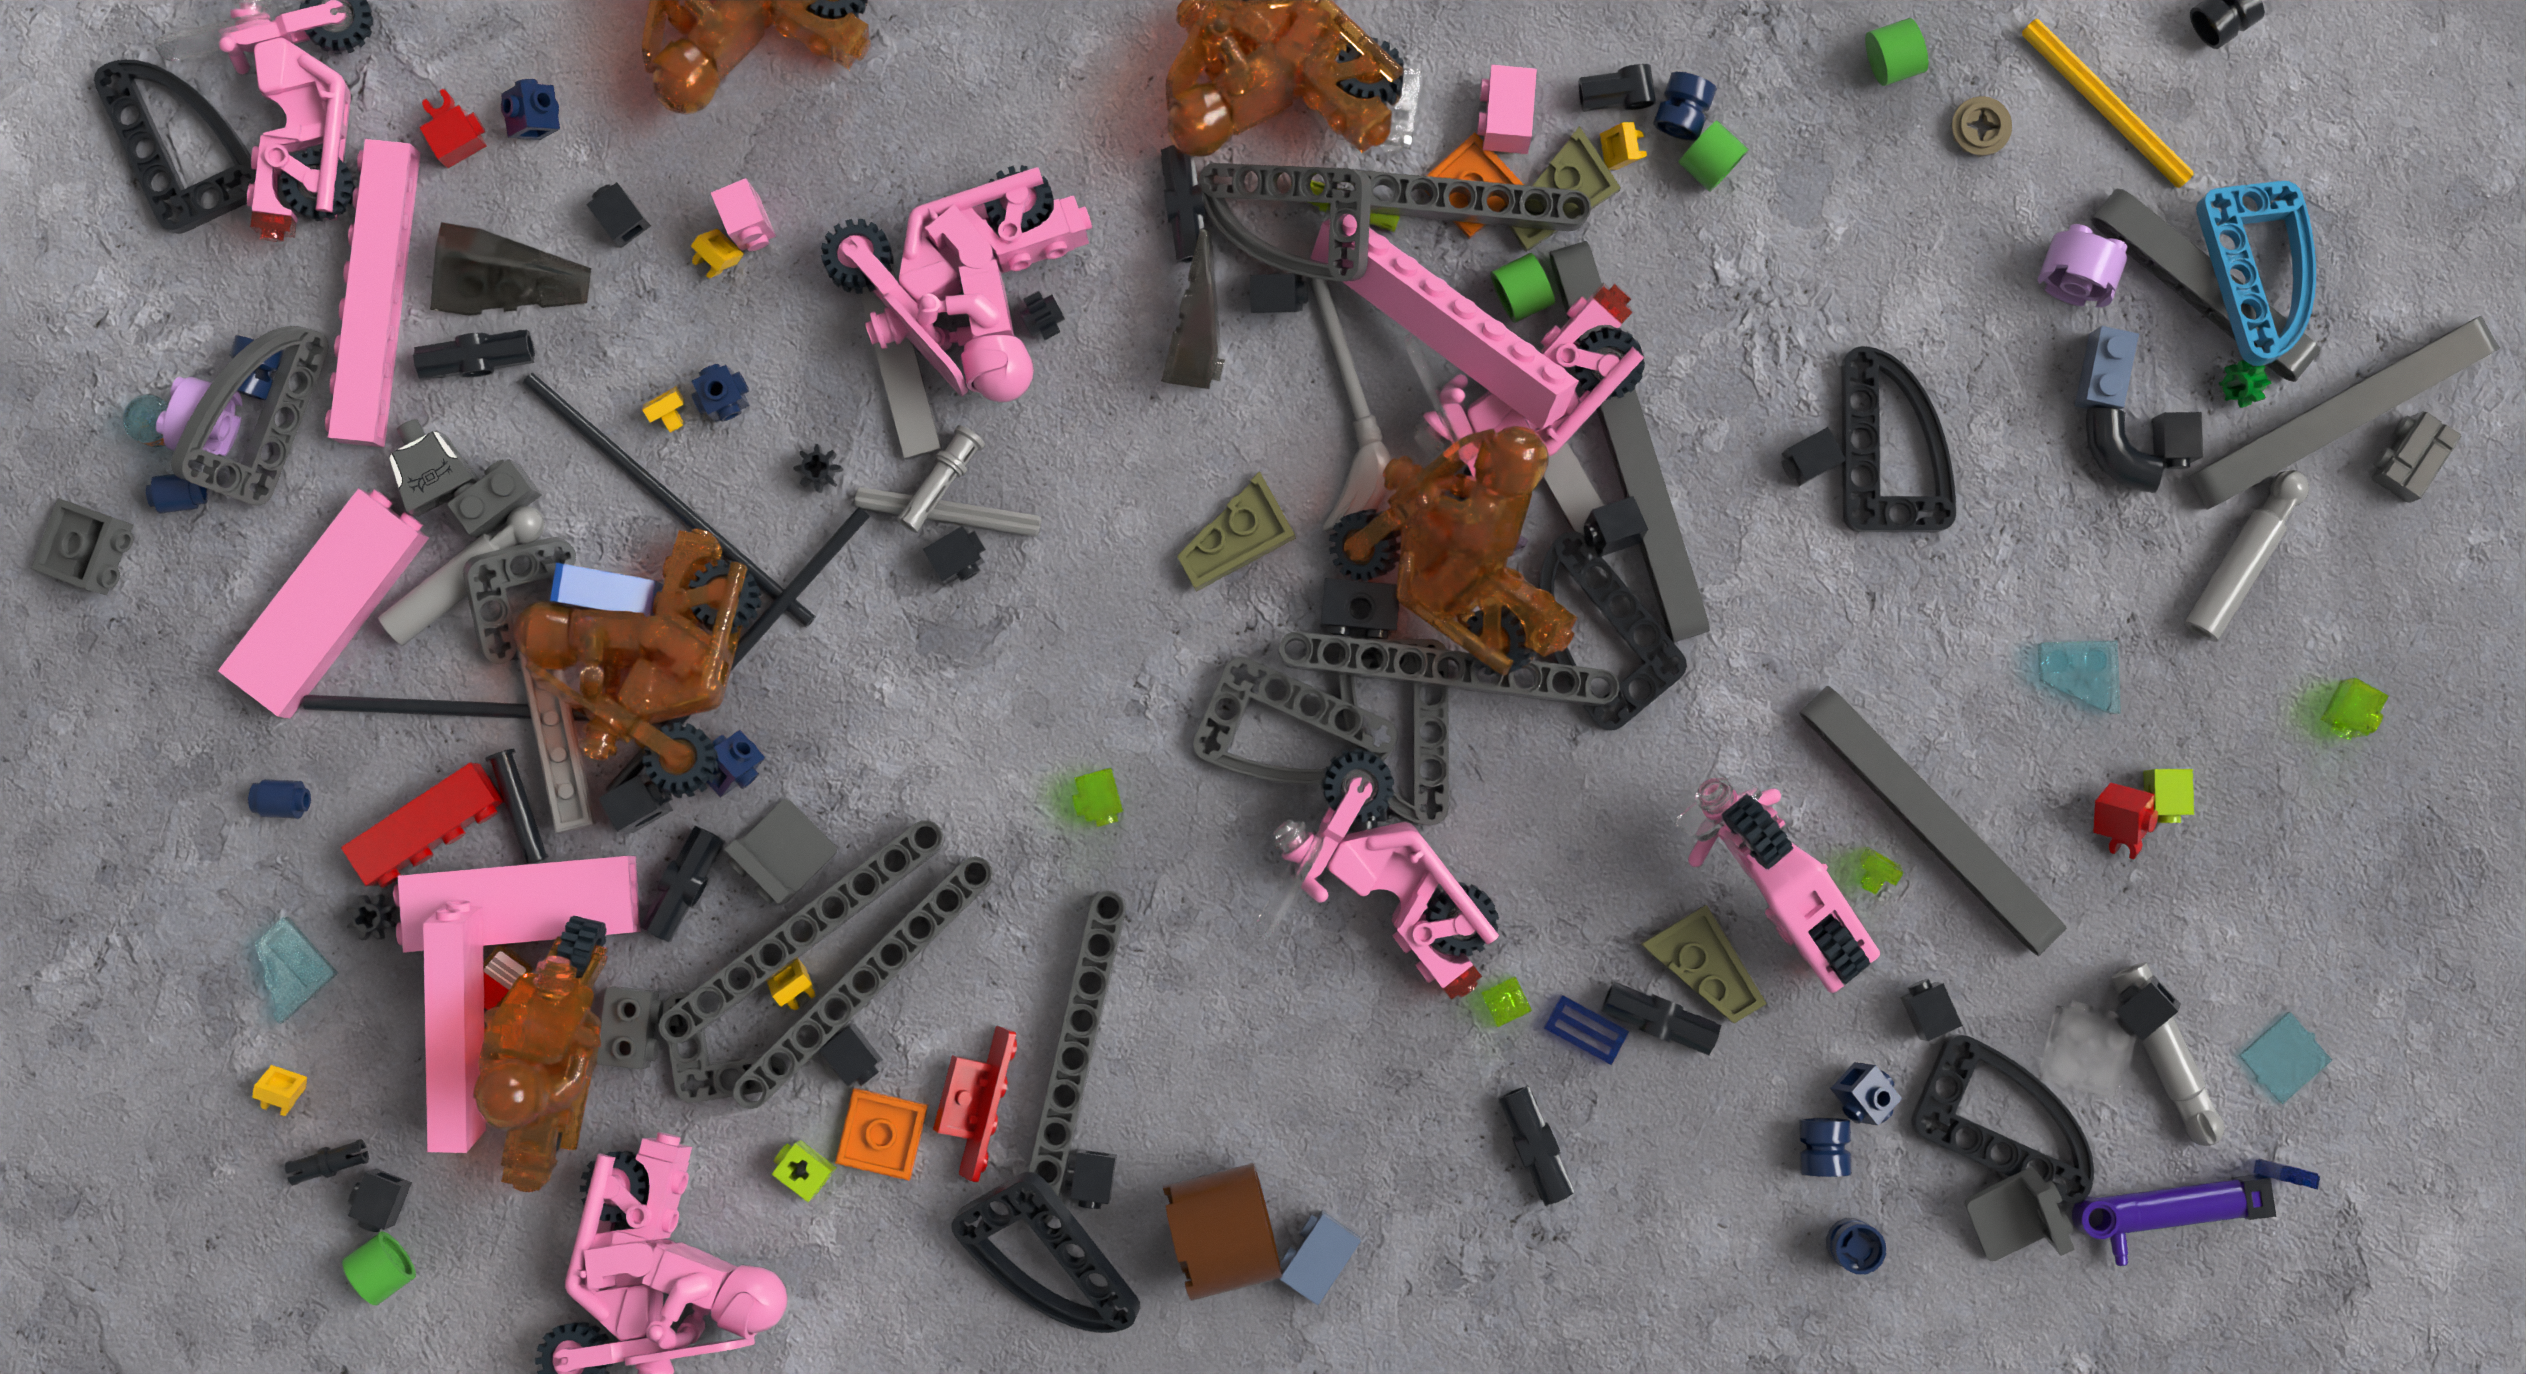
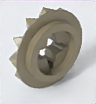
[1950,96,2012,157]

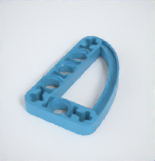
[2196,181,2316,366]

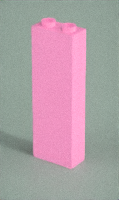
[218,488,429,719]
[393,856,641,953]
[423,900,486,1153]

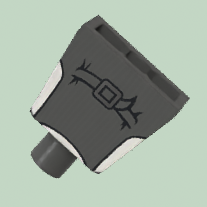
[389,419,480,517]

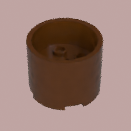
[1163,1163,1282,1301]

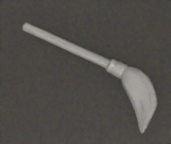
[1309,277,1392,531]

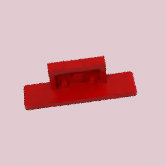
[933,1026,1017,1183]

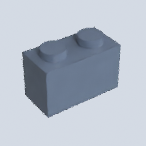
[2074,326,2139,410]
[1279,1210,1361,1305]

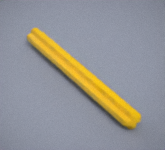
[2022,19,2194,188]

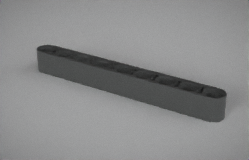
[2188,316,2500,510]
[1279,631,1619,707]
[1799,686,2067,956]
[659,820,945,1043]
[733,856,993,1109]
[1022,891,1127,1225]

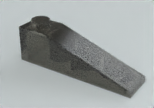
[430,222,591,316]
[1161,227,1225,389]

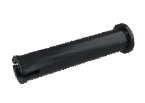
[485,748,548,865]

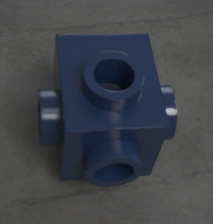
[501,79,560,140]
[691,364,750,422]
[707,730,765,798]
[1830,1062,1902,1126]

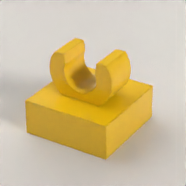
[1600,122,1647,170]
[691,228,744,279]
[642,386,684,433]
[767,959,816,1010]
[252,1065,307,1116]

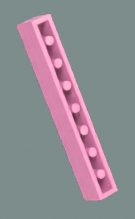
[325,139,421,448]
[1311,214,1579,430]

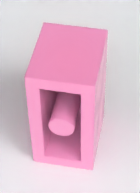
[1477,65,1537,154]
[711,178,776,251]

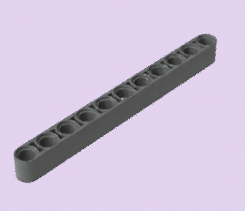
[1549,241,1710,642]

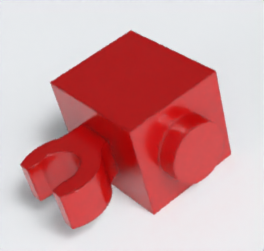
[419,89,487,168]
[2093,782,2158,860]

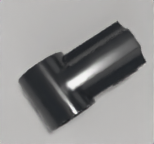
[1578,64,1656,112]

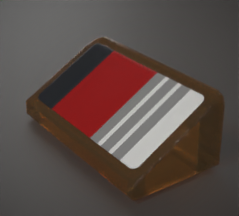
[483,944,534,1025]

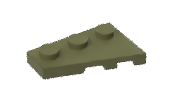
[1508,126,1621,252]
[1177,471,1296,592]
[1640,905,1767,1024]

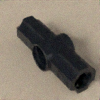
[1161,144,1208,263]
[413,329,535,381]
[640,826,725,942]
[1601,981,1722,1056]
[1498,1085,1575,1206]

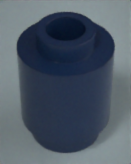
[146,474,208,514]
[248,779,311,819]

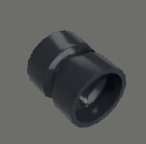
[2190,0,2265,49]

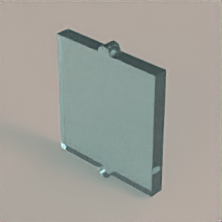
[2238,1012,2332,1104]

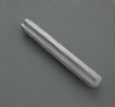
[855,487,1041,537]

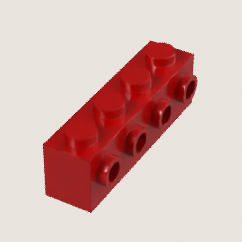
[341,762,504,888]

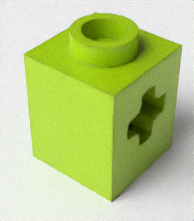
[2143,769,2194,823]
[772,1140,837,1202]

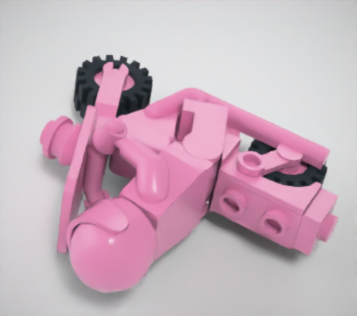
[821,165,1092,402]
[535,1132,787,1374]

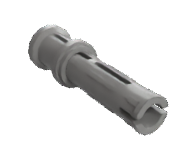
[897,425,985,533]

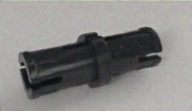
[285,1139,369,1186]

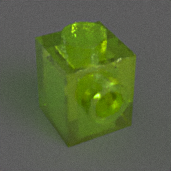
[2320,677,2389,740]
[1072,768,1125,828]

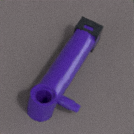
[2072,1174,2277,1266]

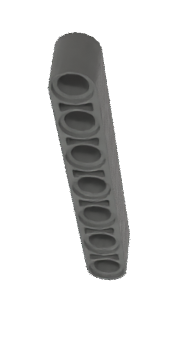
[1337,170,1591,231]
[2091,189,2320,382]

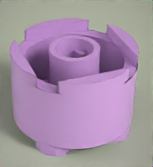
[2038,224,2127,308]
[156,377,242,456]

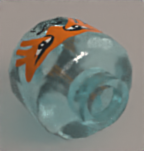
[122,394,169,448]

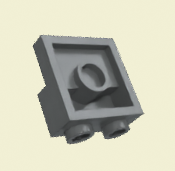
[31,498,134,596]

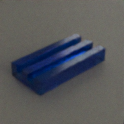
[1543,994,1630,1065]
[2253,1158,2320,1190]

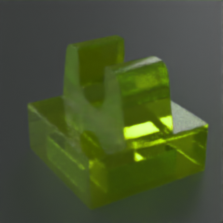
[1860,846,1904,895]
[1480,976,1532,1027]

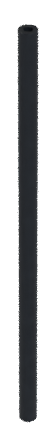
[523,373,816,628]
[605,507,870,792]
[303,695,685,725]

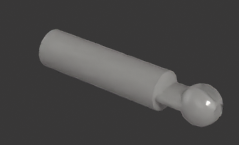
[2184,470,2310,642]
[378,506,545,646]
[2111,962,2225,1146]

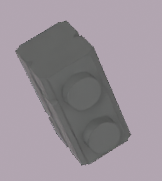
[2371,411,2462,503]

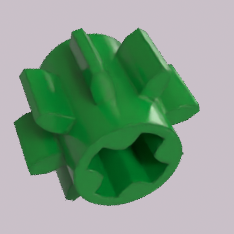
[2219,360,2271,408]

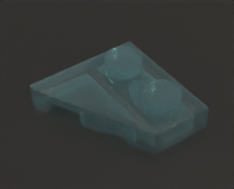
[2038,640,2121,714]
[255,917,338,1024]

